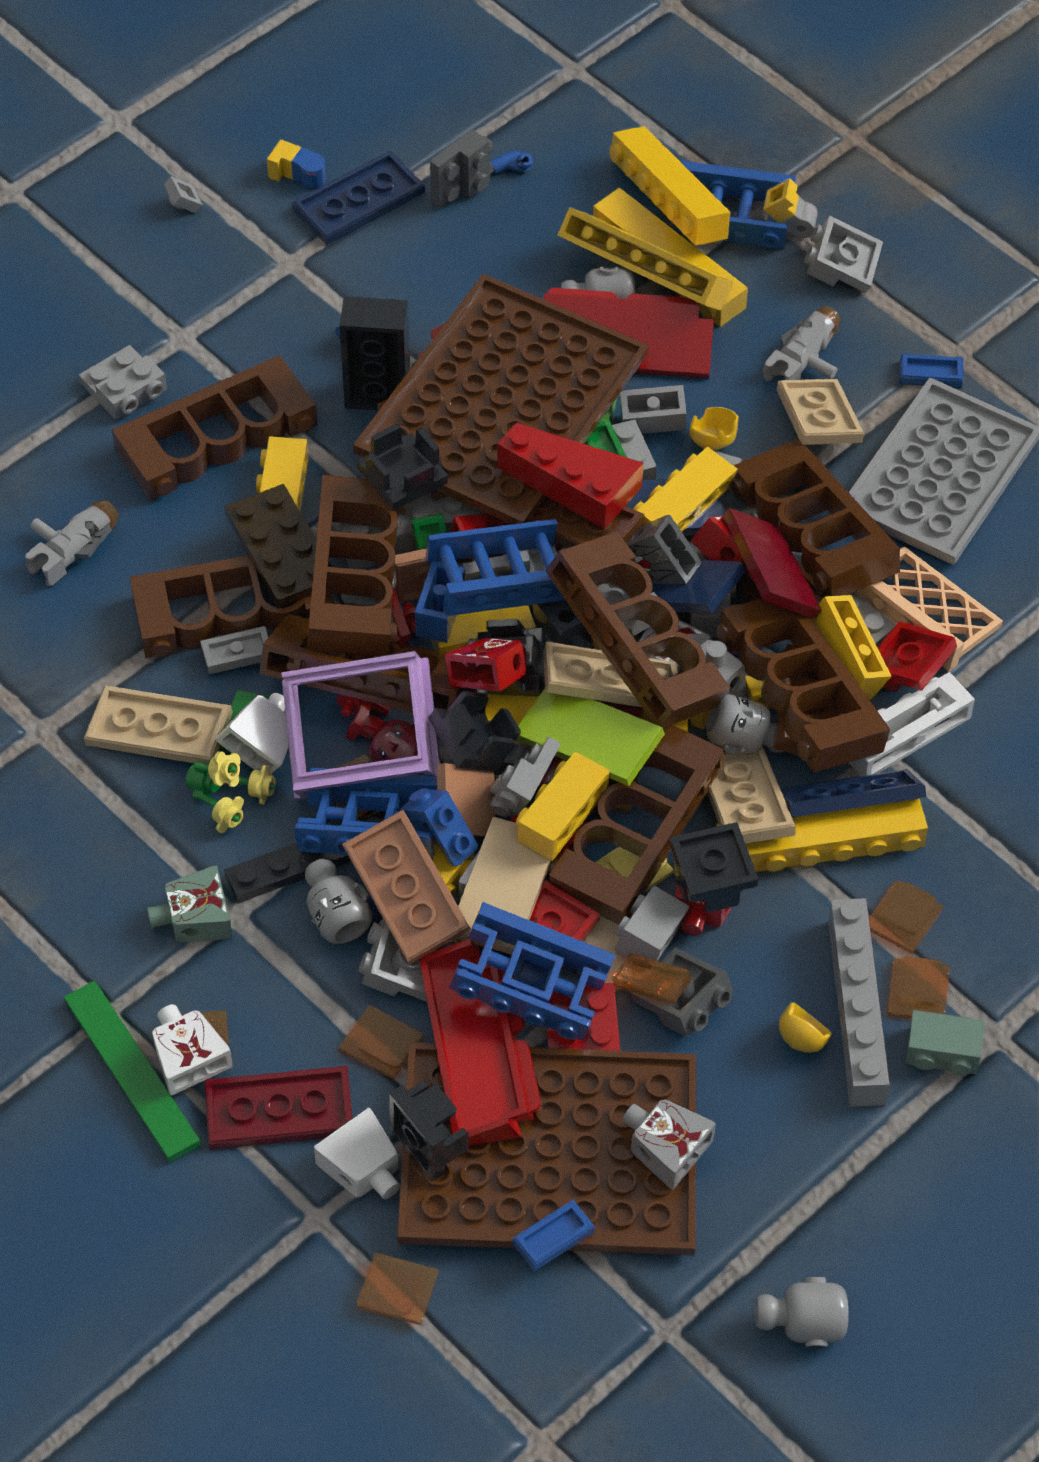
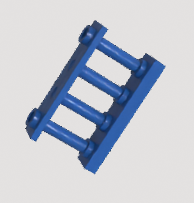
[665,160,796,249]
[425,519,565,616]

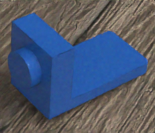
[400,788,478,866]

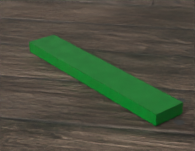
[64,980,201,1163]

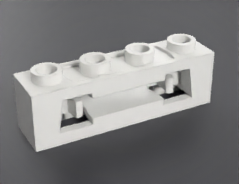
[849,672,975,776]

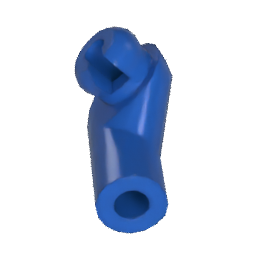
[490,150,533,175]

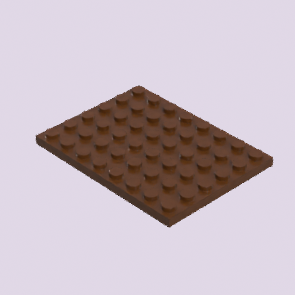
[353,273,649,525]
[398,1042,696,1256]

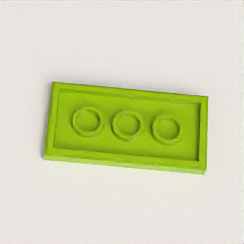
[516,687,665,786]

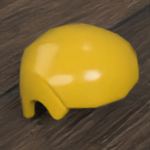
[689,407,739,451]
[779,1002,832,1053]

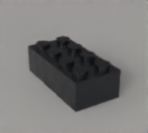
[339,296,410,411]

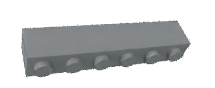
[828,898,890,1107]

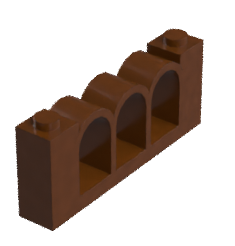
[112,355,318,501]
[731,438,900,596]
[307,475,406,656]
[545,532,731,728]
[130,555,333,658]
[716,599,891,773]
[259,614,473,712]
[547,718,724,925]

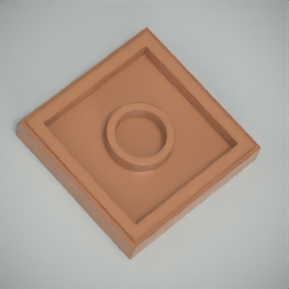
[437,763,496,838]

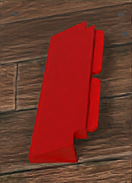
[543,288,714,379]
[419,939,541,1145]

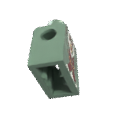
[147,865,233,943]

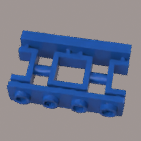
[294,768,437,860]
[449,902,615,1041]

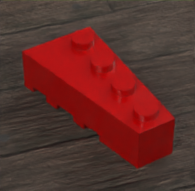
[497,423,644,529]

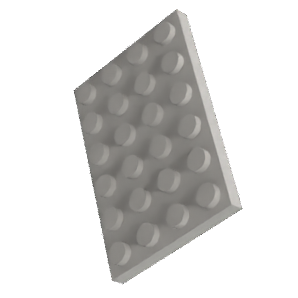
[849,378,1039,565]

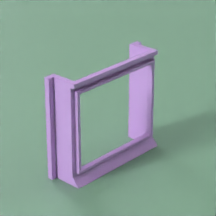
[282,651,441,800]

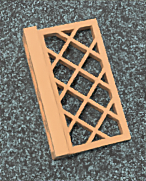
[854,546,1003,672]

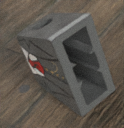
[627,514,702,584]

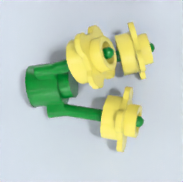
[186,752,276,833]

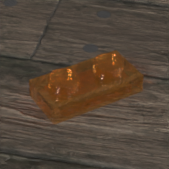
[612,953,692,1004]

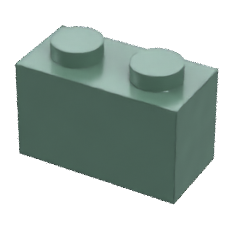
[905,1010,985,1075]

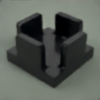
[357,423,448,511]
[468,619,545,696]
[428,691,521,772]
[670,822,758,913]
[389,1080,469,1181]

